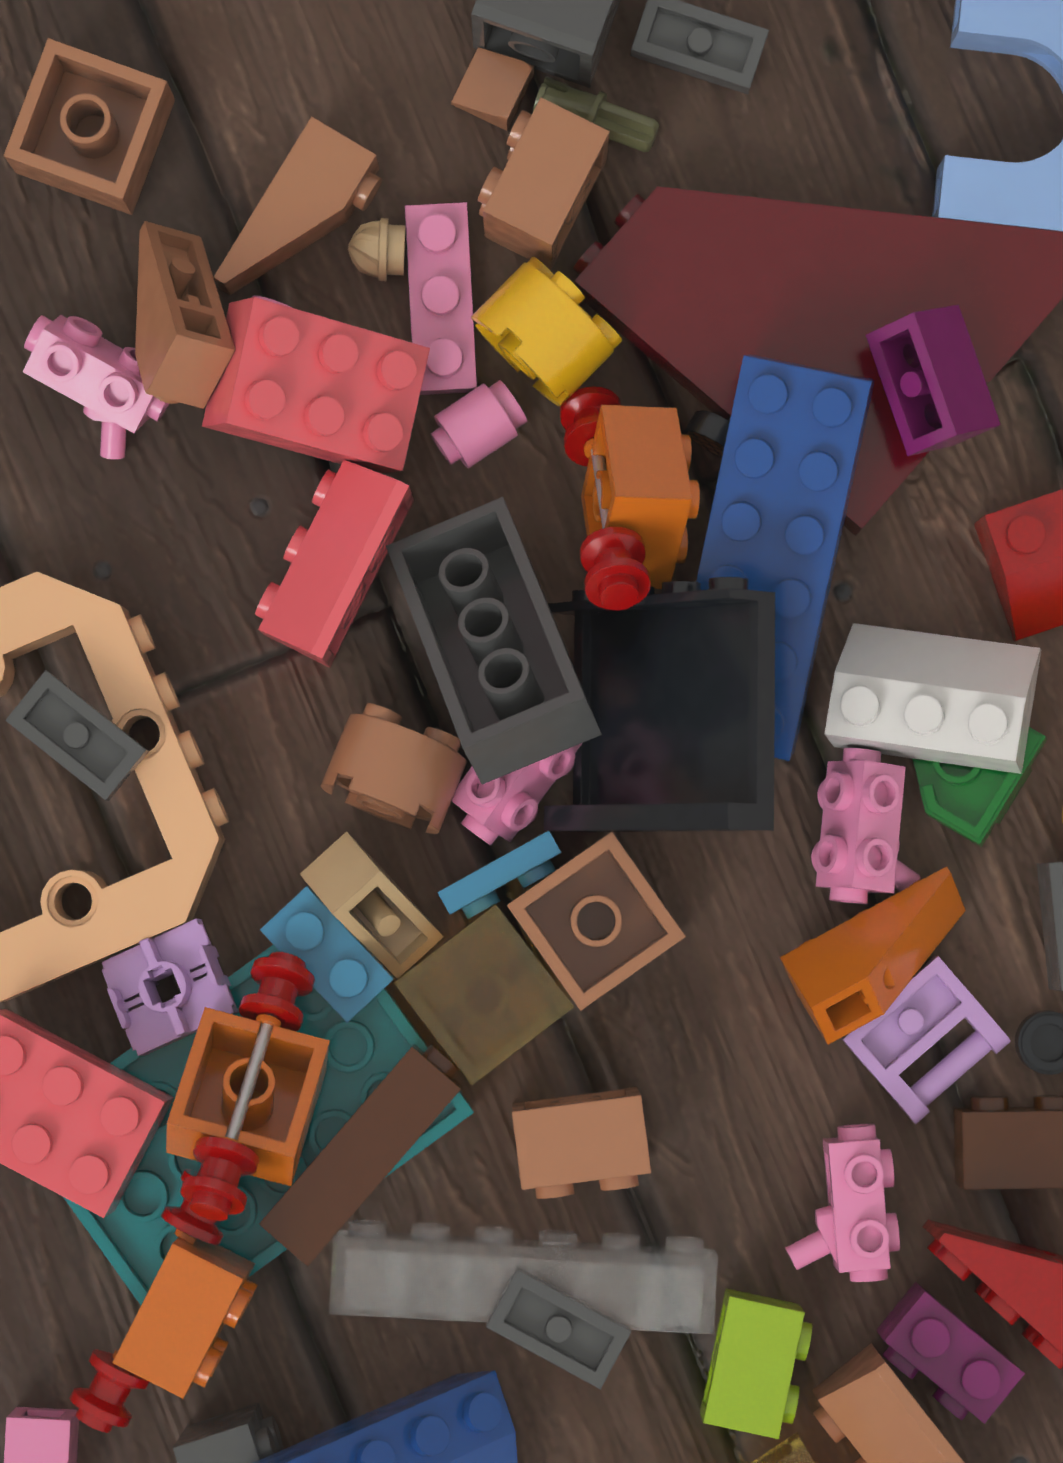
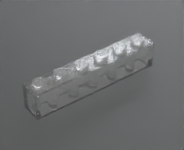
[329,1220,718,1334]

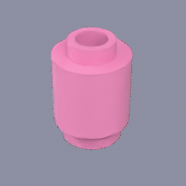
[430,380,528,469]

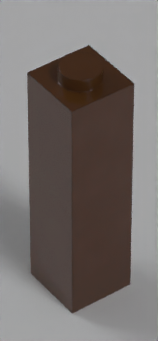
[259,1043,462,1267]

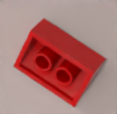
[974,489,1063,642]

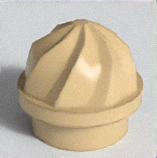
[348,218,406,281]

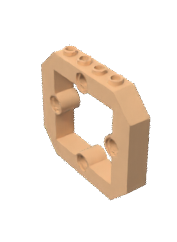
[0,572,229,1003]

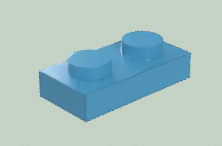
[437,831,561,919]
[260,886,395,1023]

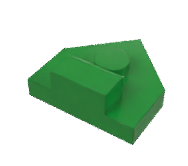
[912,727,1047,847]

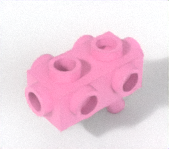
[23,315,169,459]
[452,743,582,845]
[811,748,921,904]
[785,1124,900,1282]

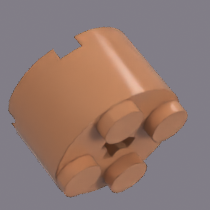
[321,703,467,834]

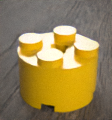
[471,257,622,407]

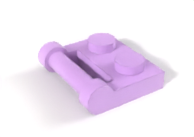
[841,956,1011,1125]

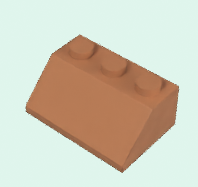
[812,1343,965,1463]

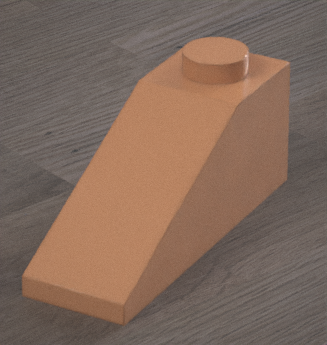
[213,116,382,295]
[135,221,235,409]

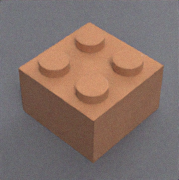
[4,38,175,215]
[478,97,610,270]
[507,832,686,1011]
[512,1087,651,1199]

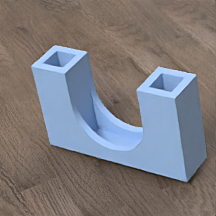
[932,0,1063,232]

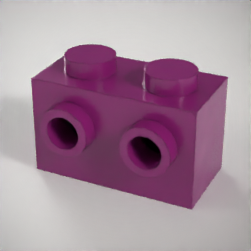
[865,304,1001,456]
[876,1282,1025,1424]

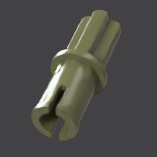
[533,76,659,152]

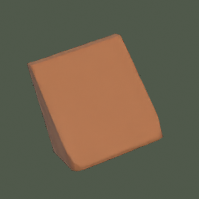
[451,47,534,131]

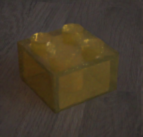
[394,904,574,1085]

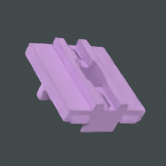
[102,918,239,1056]

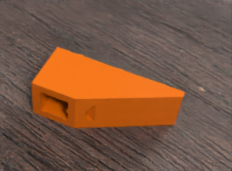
[780,866,966,1045]

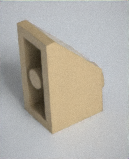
[300,831,444,979]

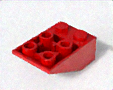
[922,1219,1063,1370]

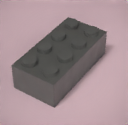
[386,497,602,785]

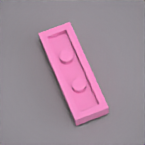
[405,202,477,395]

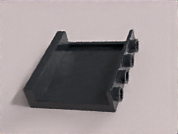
[544,577,775,832]

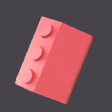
[255,460,414,668]

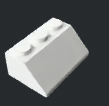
[824,623,1041,774]

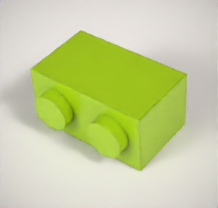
[700,1288,812,1439]

